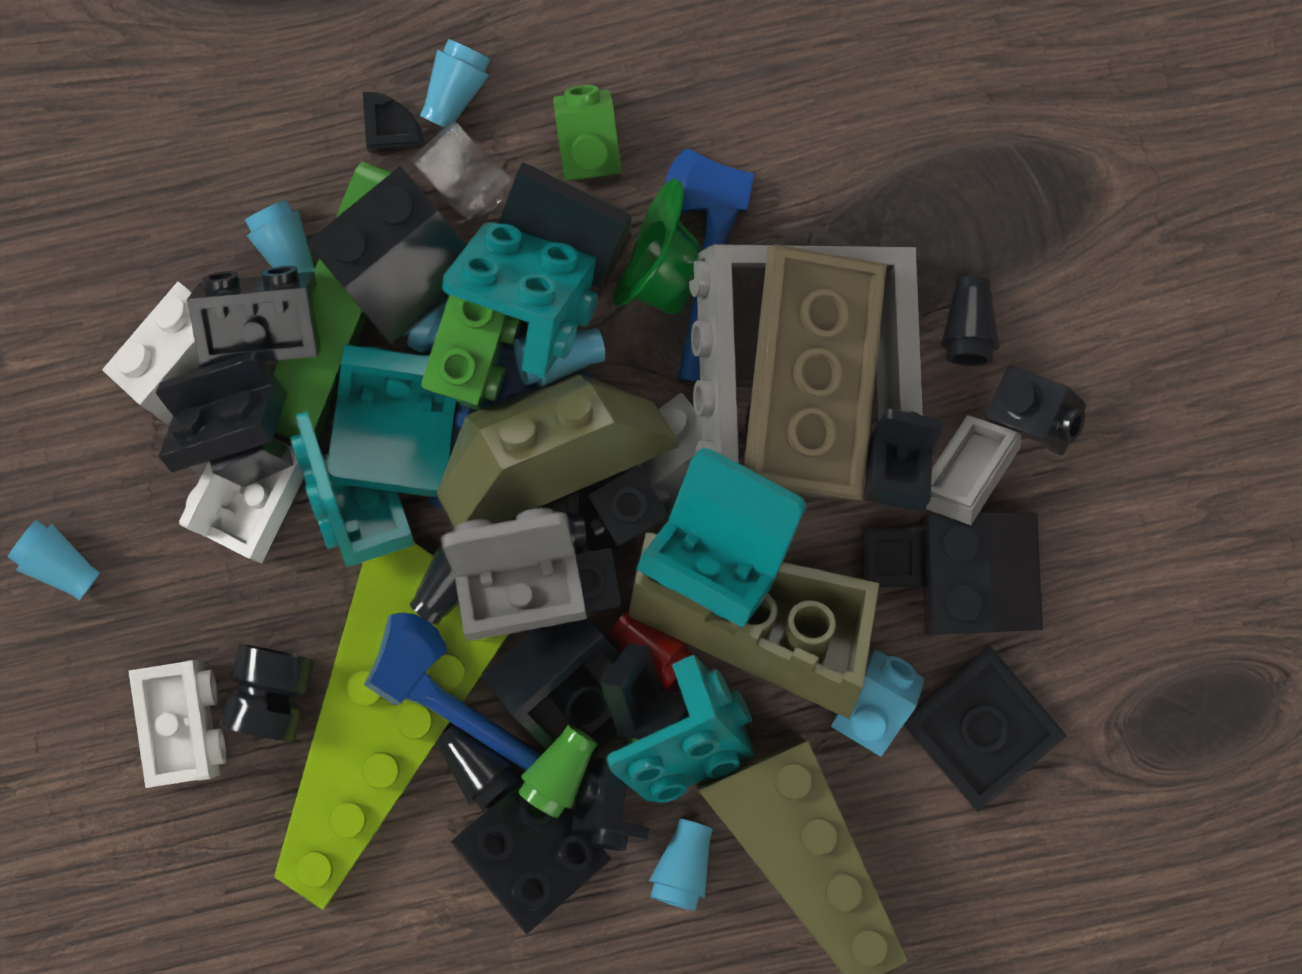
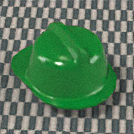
[612,179,701,315]

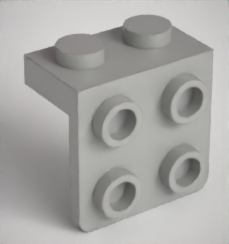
[442,508,587,641]

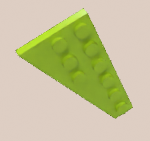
[274,542,510,910]

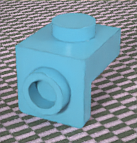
[831,650,925,757]

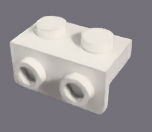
[102,282,204,425]
[179,439,304,564]
[129,659,226,788]

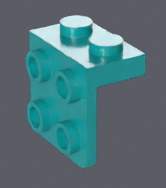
[442,222,598,378]
[327,345,456,497]
[290,411,415,567]
[636,448,806,628]
[607,655,756,803]

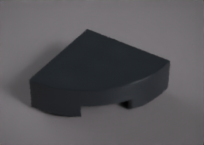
[363,92,426,153]

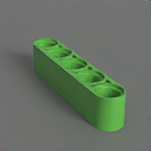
[273,161,418,440]

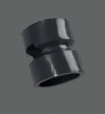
[219,644,314,742]

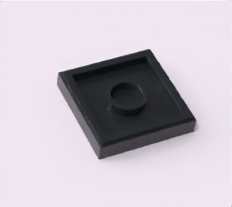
[903,646,1067,812]

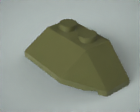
[437,372,679,530]

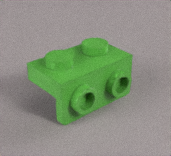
[421,295,522,411]

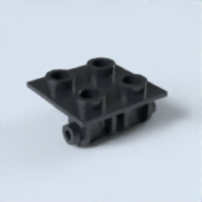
[451,780,612,935]

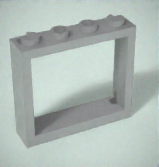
[689,245,923,487]

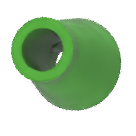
[518,724,598,818]

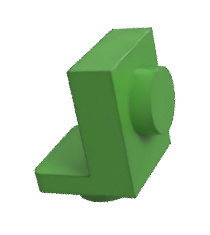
[553,85,622,181]

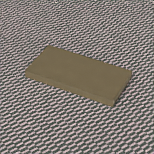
[744,244,887,502]

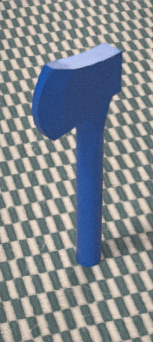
[666,148,754,383]
[364,613,542,771]

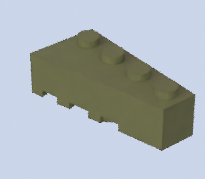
[628,532,880,719]
[697,738,908,974]

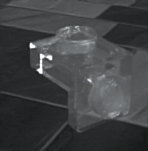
[410,121,511,219]

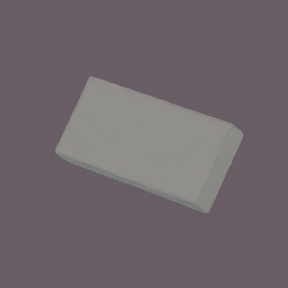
[925,415,1021,525]

